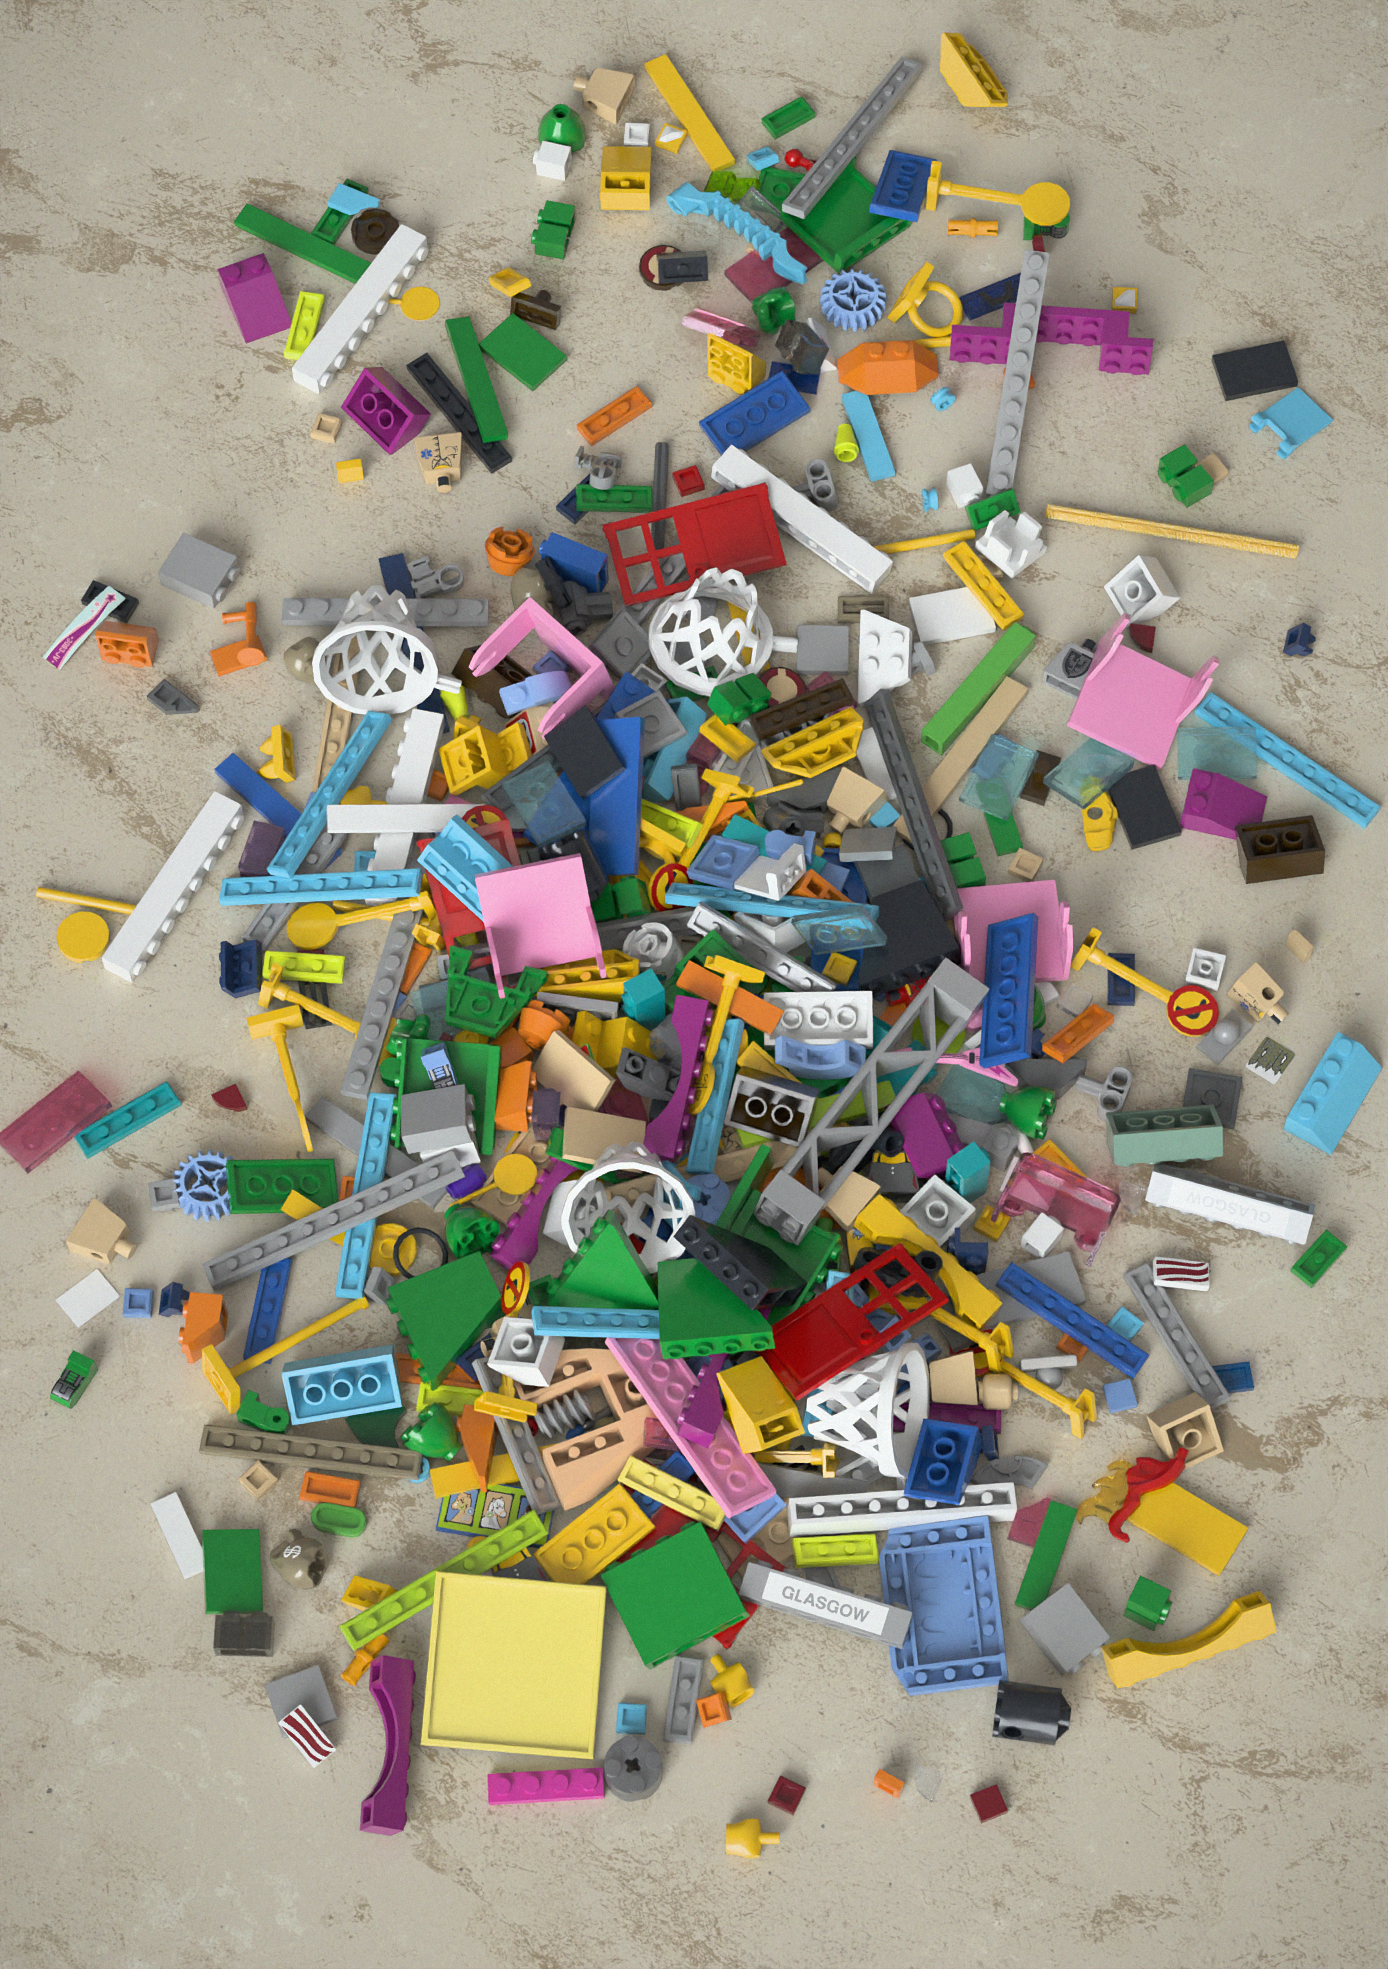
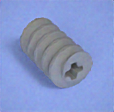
[534,1389,595,1439]

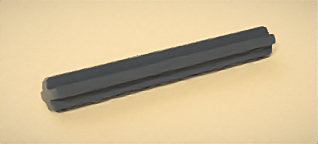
[651,442,669,550]

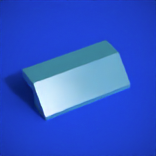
[417,814,514,922]

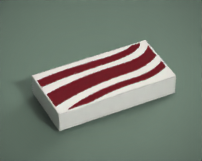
[1153,1256,1210,1291]
[278,1704,336,1768]

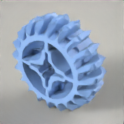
[820,268,887,333]
[173,1149,233,1222]

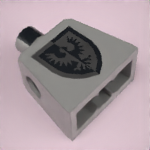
[1042,639,1098,699]

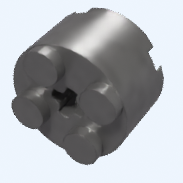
[604,1736,662,1802]

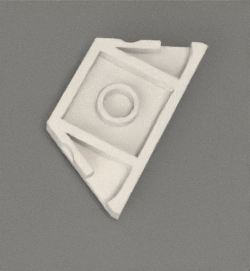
[857,610,912,707]

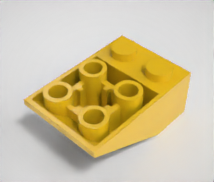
[600,146,652,210]
[708,332,766,395]
[716,1356,805,1454]

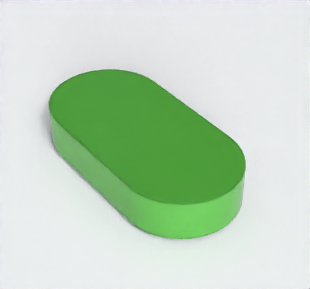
[311,1502,367,1537]

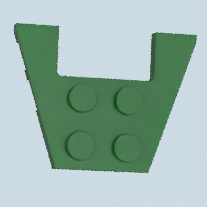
[445,945,549,1039]

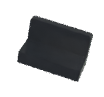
[656,250,708,284]

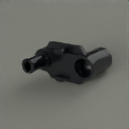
[817,1120,904,1175]
[854,1247,943,1298]

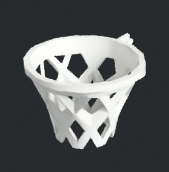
[648,568,798,696]
[312,585,462,715]
[562,1142,695,1274]
[806,1342,929,1491]

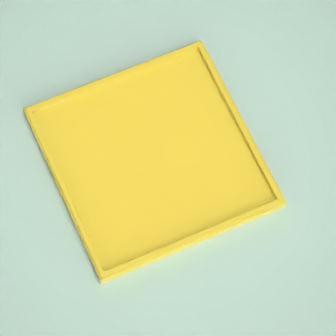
[420,1571,606,1760]

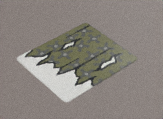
[1245,1037,1295,1084]

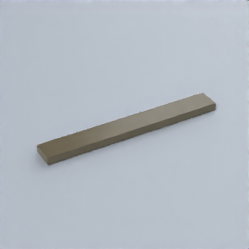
[199,1424,423,1481]

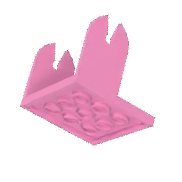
[469,597,615,739]
[1066,612,1219,770]
[474,853,606,999]
[953,880,1073,984]

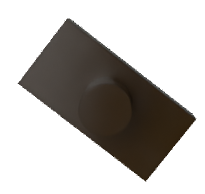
[510,290,561,330]
[1019,750,1061,806]

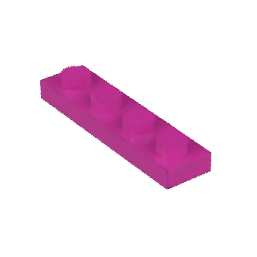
[487,1767,604,1805]

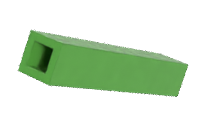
[921,622,1036,756]

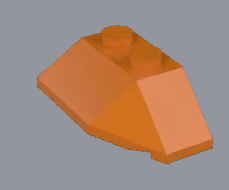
[837,340,939,395]

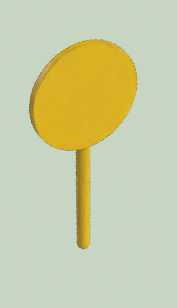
[388,287,440,320]
[726,779,803,803]
[450,1154,537,1207]

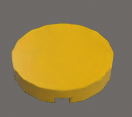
[56,912,110,963]
[369,1223,417,1277]

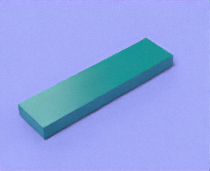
[722,814,827,875]
[73,1081,181,1159]

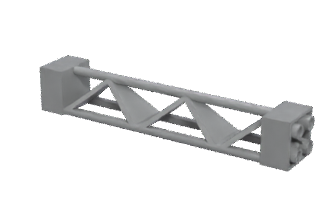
[753,958,990,1246]

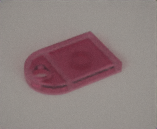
[681,309,761,347]

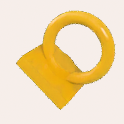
[887,261,963,337]
[614,818,686,899]

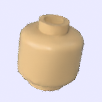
[977,1374,1018,1410]

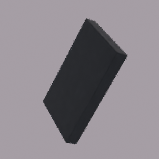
[1211,340,1298,401]
[544,705,626,800]
[1105,765,1182,850]

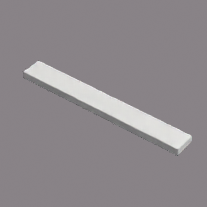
[326,804,538,833]

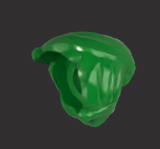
[752,287,796,335]
[386,1014,430,1056]

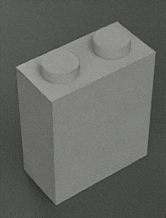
[158,532,240,609]
[401,1084,476,1154]
[1019,1583,1111,1675]

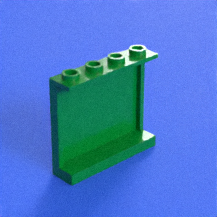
[780,156,912,274]
[391,1038,502,1155]
[730,1189,843,1326]
[600,1521,750,1670]

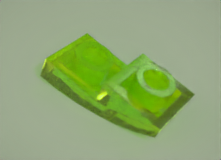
[704,171,761,204]

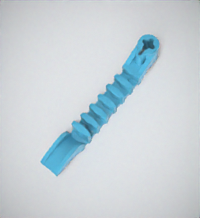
[666,182,808,284]

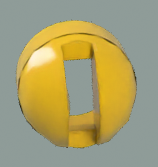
[822,832,842,849]

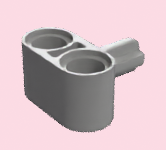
[791,459,839,512]
[1075,1066,1132,1122]

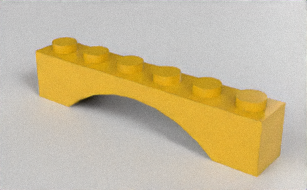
[854,1194,1003,1331]
[1101,1591,1277,1689]

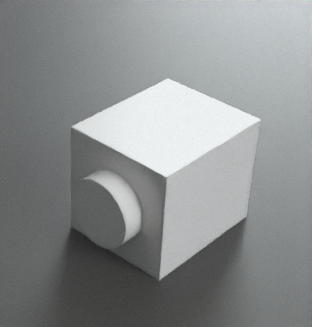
[533,141,572,181]
[946,463,983,509]
[1021,1213,1064,1259]

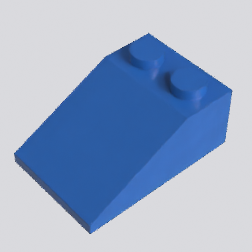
[904,1418,982,1505]

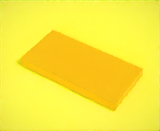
[532,1483,656,1585]
[1126,1483,1249,1576]

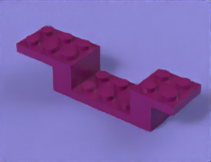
[949,303,1153,375]

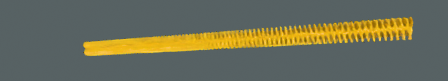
[1045,503,1299,559]

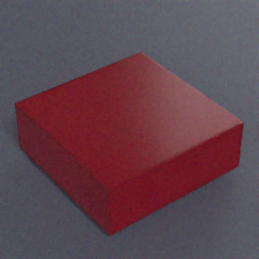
[767,1775,806,1816]
[970,1784,1008,1824]

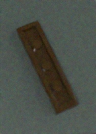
[748,678,854,742]

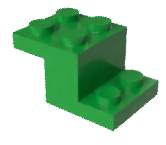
[662,929,751,1012]

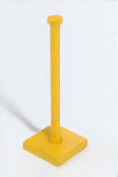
[202,1296,369,1415]

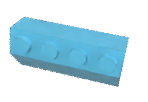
[642,697,707,803]
[1283,1032,1382,1155]
[282,1344,402,1425]

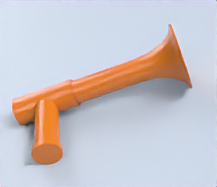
[222,602,264,666]

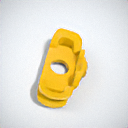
[1080,778,1118,851]

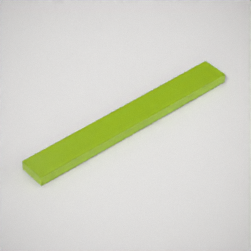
[339,1509,549,1651]

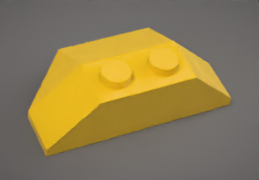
[940,33,1008,107]
[761,707,865,778]
[534,949,640,1004]

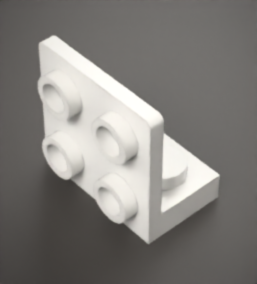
[734,843,806,901]

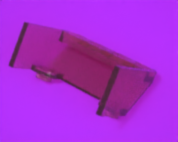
[990,1152,1121,1267]

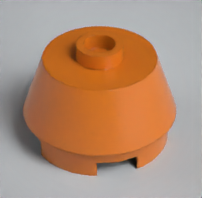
[485,527,535,576]
[518,1000,571,1050]

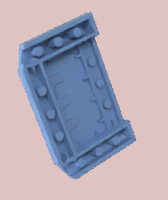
[879,1516,1009,1696]

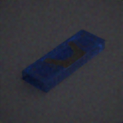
[959,273,1021,321]

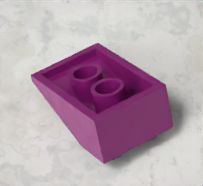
[217,253,292,344]
[1180,768,1267,840]

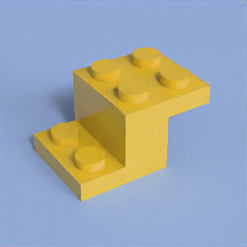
[438,722,532,796]
[572,1010,661,1080]

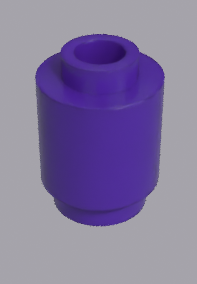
[445,1163,487,1200]

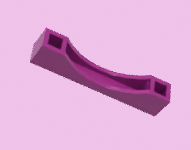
[643,995,714,1164]
[489,1156,578,1271]
[677,1308,772,1449]
[360,1655,416,1836]

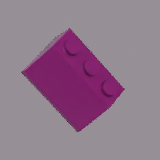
[341,367,431,455]
[884,1092,966,1180]

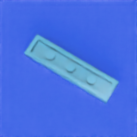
[841,391,895,482]

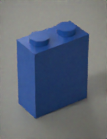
[539,532,609,593]

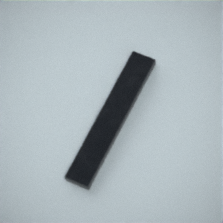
[406,353,512,474]

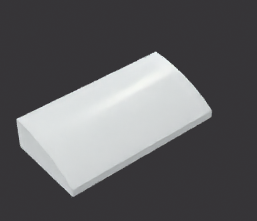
[764,991,873,1050]

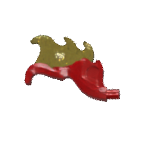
[1076,1447,1189,1543]

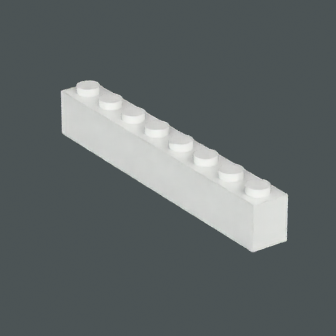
[292,224,429,394]
[711,445,893,594]
[365,709,445,907]
[102,791,244,982]
[787,1482,1017,1537]

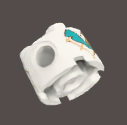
[622,922,684,983]

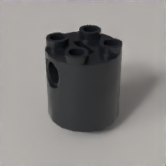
[538,829,610,903]
[992,1680,1072,1746]

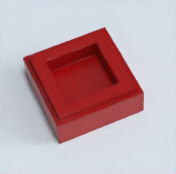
[672,465,705,497]

